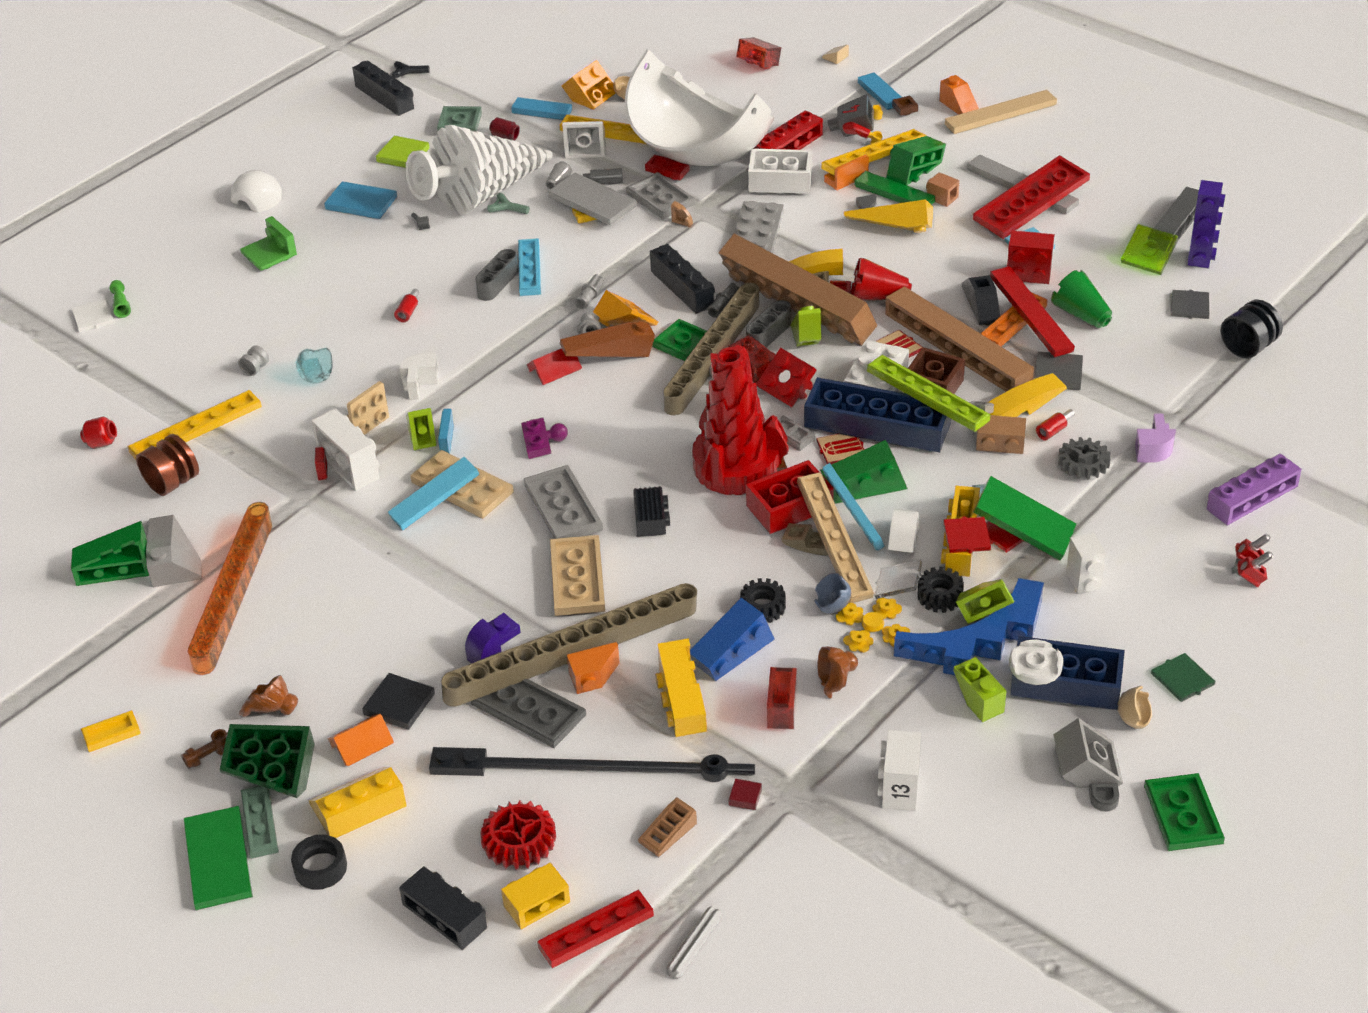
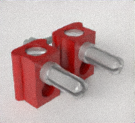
[1231,533,1274,587]

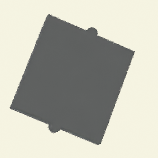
[1172,290,1209,319]

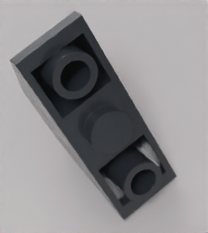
[962,275,1000,325]

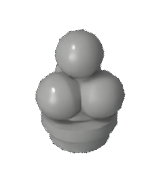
[577,312,601,334]

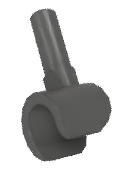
[411,213,430,230]

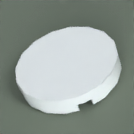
[1009,640,1063,685]

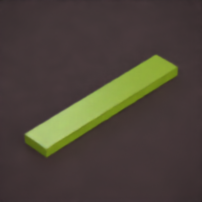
[867,355,991,432]

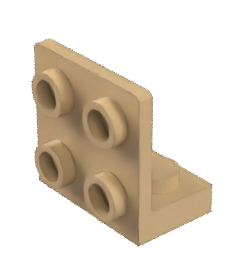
[347,381,389,435]

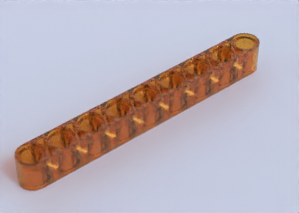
[187,502,272,675]

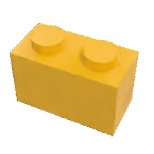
[501,862,570,929]

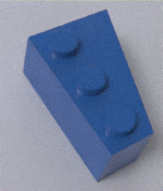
[690,598,775,681]

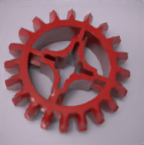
[480,800,557,870]

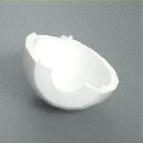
[230,170,282,212]

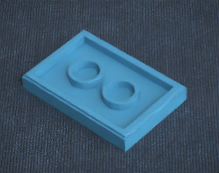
[324,181,397,219]

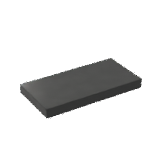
[471,679,586,748]

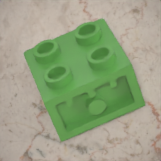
[240,216,297,271]

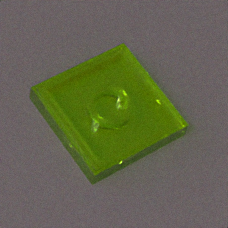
[1121,224,1179,275]

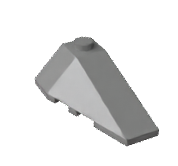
[146,515,202,587]

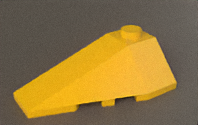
[844,199,933,233]

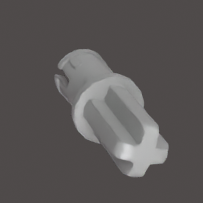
[575,274,604,309]

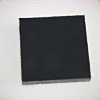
[362,673,435,730]

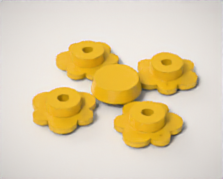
[836,598,910,652]

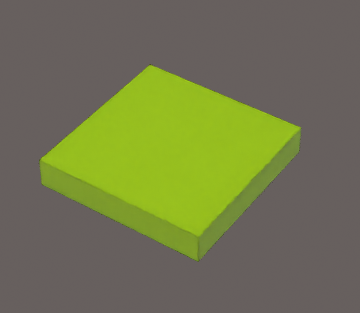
[376,135,430,168]

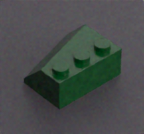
[219,724,315,798]

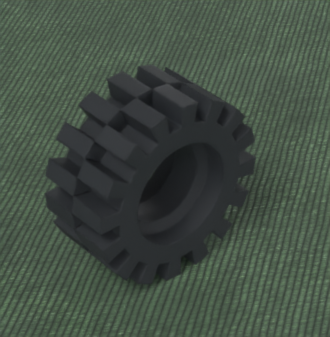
[917,566,964,613]
[740,578,786,623]

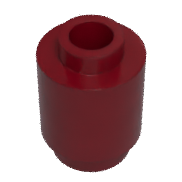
[489,117,520,141]

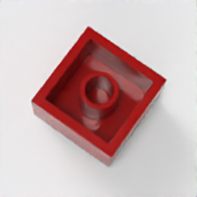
[1007,230,1055,284]

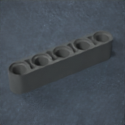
[1147,187,1199,253]

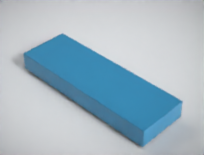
[858,72,902,110]
[511,97,572,120]

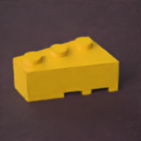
[655,638,707,737]

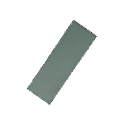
[241,786,279,859]

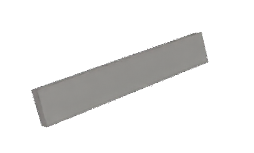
[967,155,1079,214]

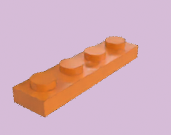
[981,292,1048,347]

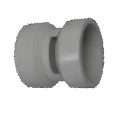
[238,345,269,376]

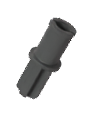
[707,283,739,318]

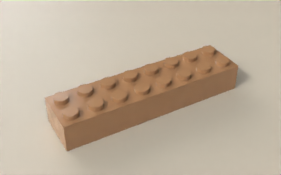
[718,233,877,346]

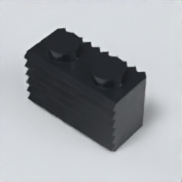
[633,486,670,537]

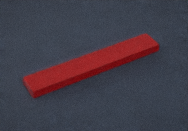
[990,266,1075,357]

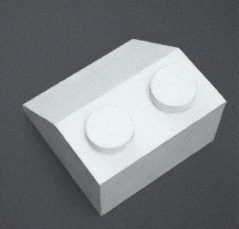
[562,121,606,158]

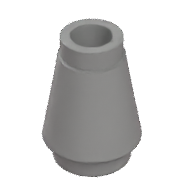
[545,161,572,189]

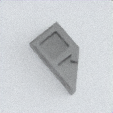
[781,415,815,451]

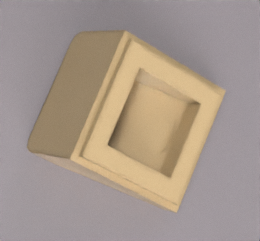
[822,45,849,64]

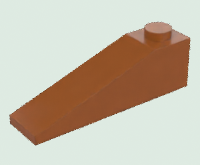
[560,321,655,357]

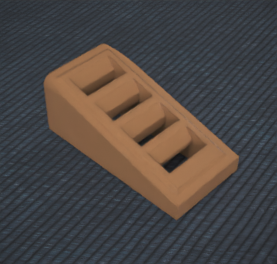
[638,797,697,857]

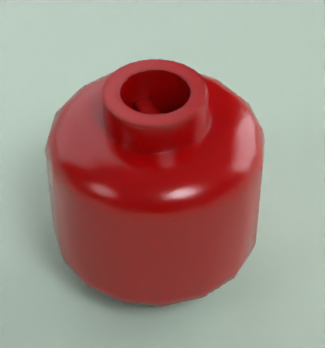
[80,416,117,449]

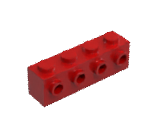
[753,110,823,150]

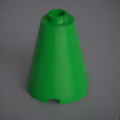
[1051,270,1112,328]

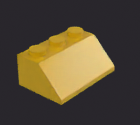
[309,767,407,838]

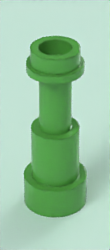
[109,280,131,318]

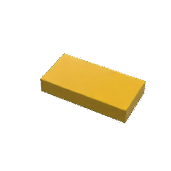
[81,710,141,752]

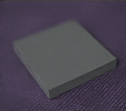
[1035,352,1083,390]

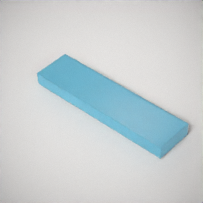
[518,238,541,296]
[388,457,480,530]
[822,463,885,551]

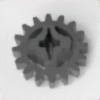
[1058,437,1111,480]

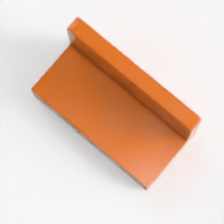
[824,154,869,190]
[327,714,394,766]

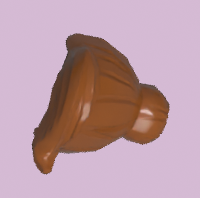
[817,646,858,699]
[239,675,298,717]

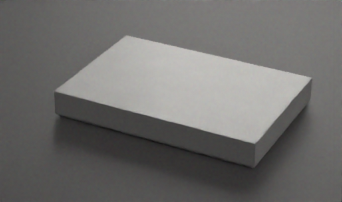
[626,172,695,220]

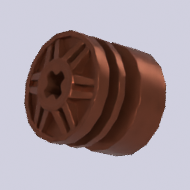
[136,433,199,496]

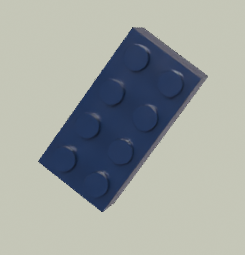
[1010,636,1125,710]

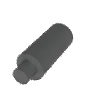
[583,168,623,184]

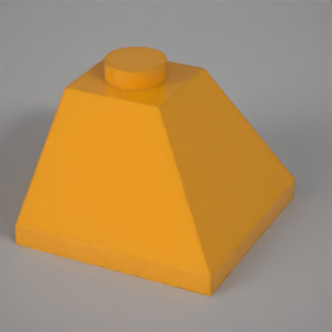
[593,290,659,327]

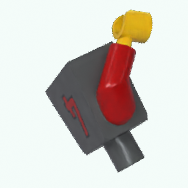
[828,94,883,144]

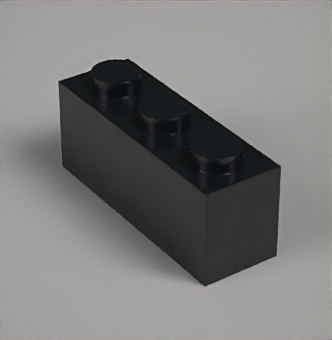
[399,866,487,950]

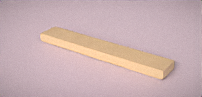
[945,90,1057,134]
[797,472,874,603]

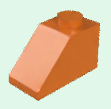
[939,75,979,115]
[567,642,620,694]

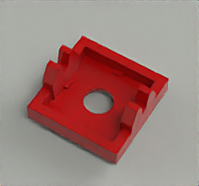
[756,347,817,408]

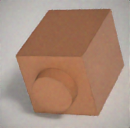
[926,172,960,207]

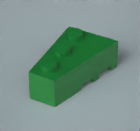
[886,136,946,185]
[820,440,908,504]
[71,521,149,586]

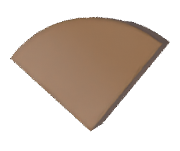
[671,201,693,227]

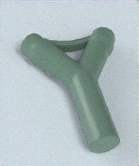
[487,193,530,214]

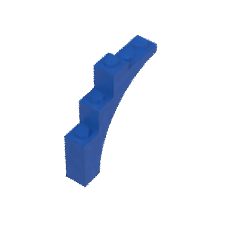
[894,578,1044,676]

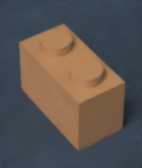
[976,415,1026,454]

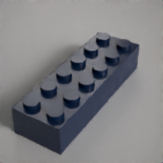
[804,377,951,453]

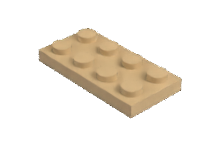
[410,450,514,519]
[550,535,605,616]

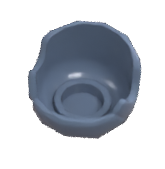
[814,573,851,614]

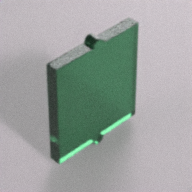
[1151,653,1216,702]

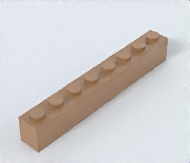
[885,286,1034,392]

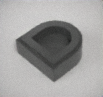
[1089,783,1119,812]

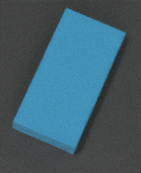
[438,409,454,454]

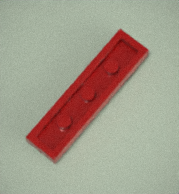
[537,889,654,968]

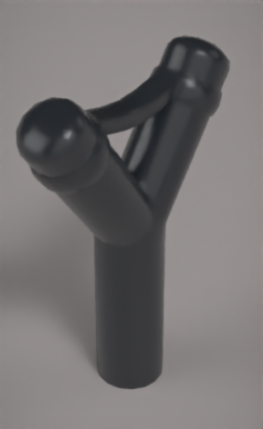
[391,61,430,78]

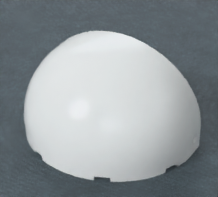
[625,49,774,166]

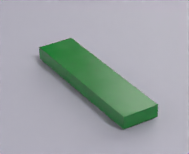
[855,171,935,205]

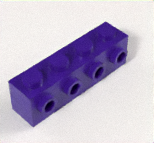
[1187,180,1226,268]

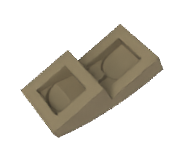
[781,523,829,556]

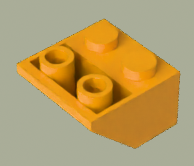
[561,60,616,110]

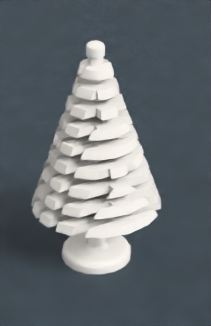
[405,125,552,215]

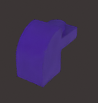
[465,613,521,664]

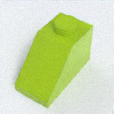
[406,408,437,451]
[956,579,1014,624]

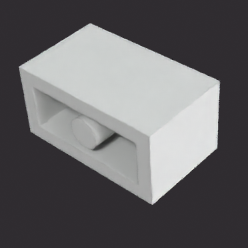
[1066,532,1106,594]

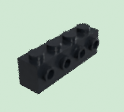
[352,60,414,116]
[650,244,715,314]

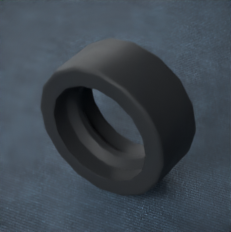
[291,835,347,890]

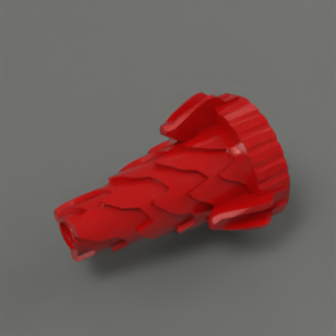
[692,345,789,495]

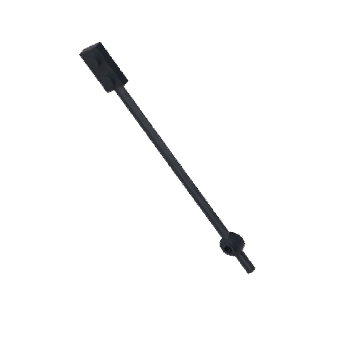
[429,747,755,782]

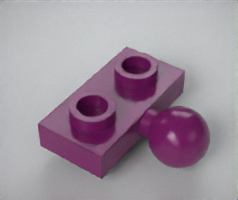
[521,417,568,459]

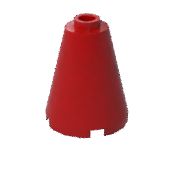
[851,258,912,301]

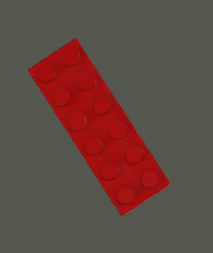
[973,155,1090,239]

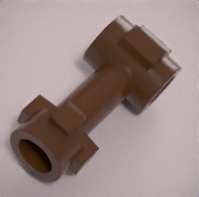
[181,729,228,769]

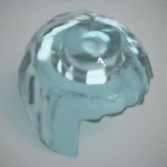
[295,347,333,383]

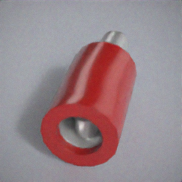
[394,289,419,322]
[1036,409,1075,441]

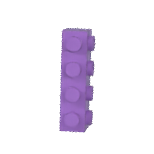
[1206,453,1302,526]

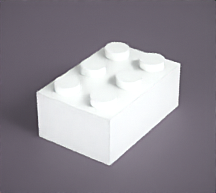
[748,149,812,194]
[844,340,909,392]
[311,408,380,491]

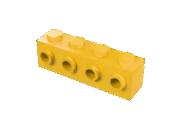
[941,485,980,577]

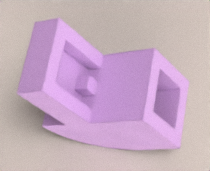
[1135,414,1176,462]

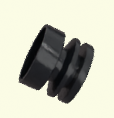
[1220,299,1283,359]

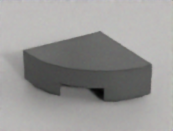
[856,194,876,209]

